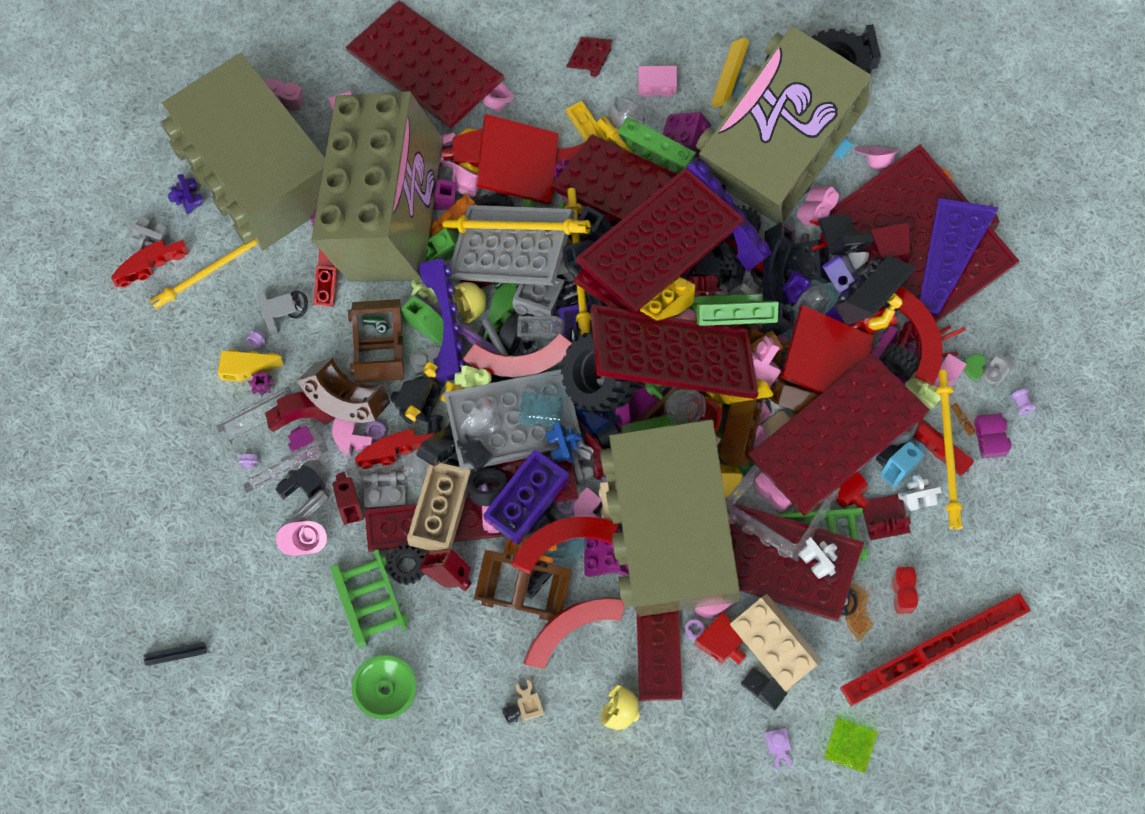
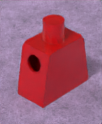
[828,472,870,511]
[694,612,747,665]

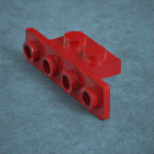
[913,418,974,476]

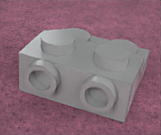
[512,278,565,321]

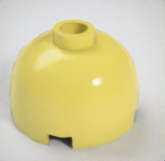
[453,282,486,323]
[600,685,640,730]

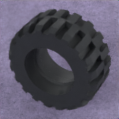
[811,28,873,74]
[561,332,638,411]

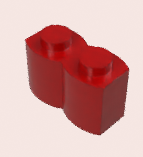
[892,567,918,614]

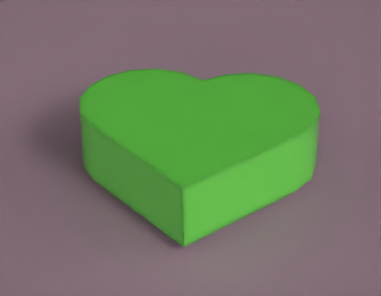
[962,354,986,380]

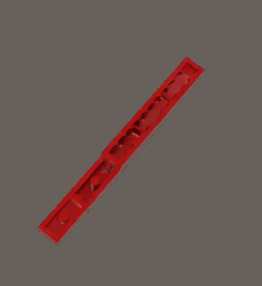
[840,593,1031,707]

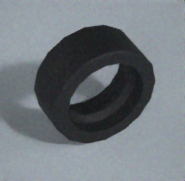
[499,315,525,356]
[468,468,507,506]

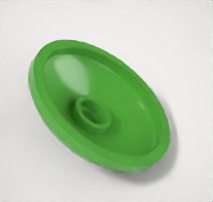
[352,655,417,720]

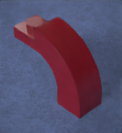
[265,391,335,432]

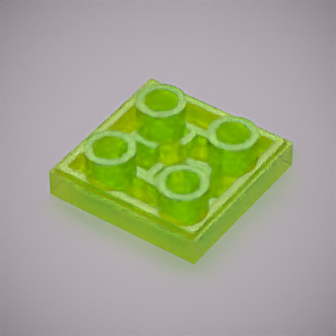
[823,718,878,774]

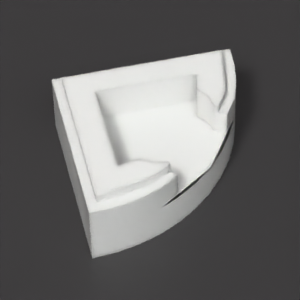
[848,252,869,272]

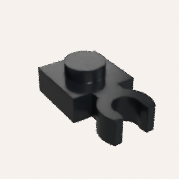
[456,433,493,471]

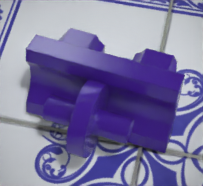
[168,174,203,214]
[783,270,812,308]

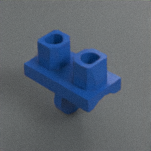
[545,422,582,463]

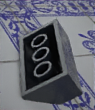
[833,255,915,325]

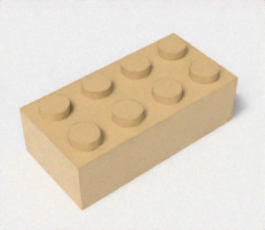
[407,463,471,551]
[730,594,823,691]

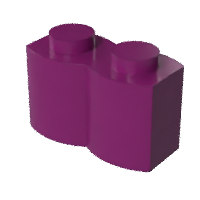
[974,413,1011,459]

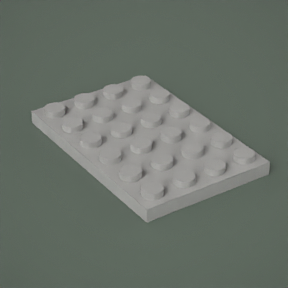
[450,205,575,286]
[444,369,583,470]

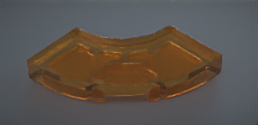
[845,583,874,642]

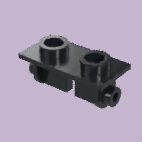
[718,259,746,295]

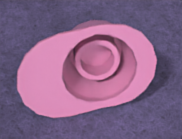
[483,82,514,113]
[854,146,900,171]
[445,161,479,197]
[276,521,327,555]

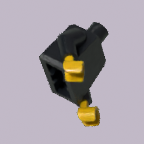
[390,362,442,424]

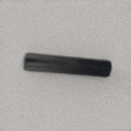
[143,642,207,666]

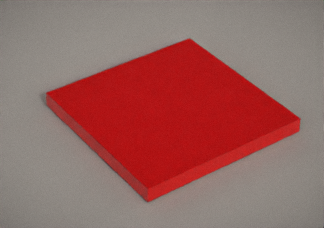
[475,114,559,205]
[781,305,874,395]

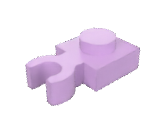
[764,728,791,769]

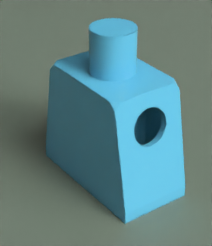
[880,442,926,488]

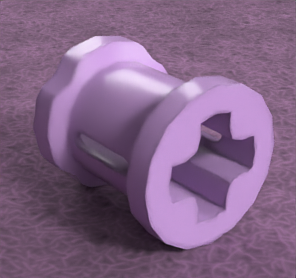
[1011,388,1036,415]

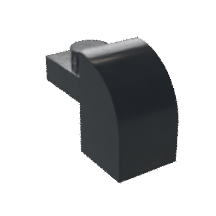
[275,465,325,500]

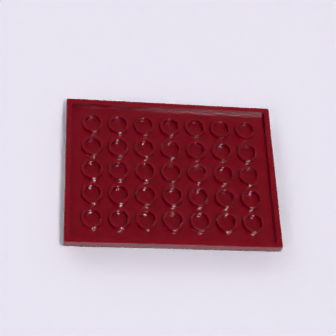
[829,144,1020,324]

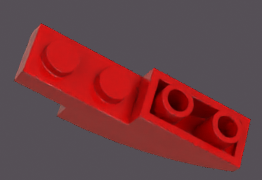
[111,240,189,288]
[313,249,339,307]
[355,429,435,469]

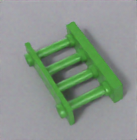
[618,117,696,174]
[688,294,778,326]
[779,506,869,562]
[330,549,409,649]

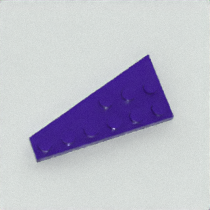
[920,198,999,316]

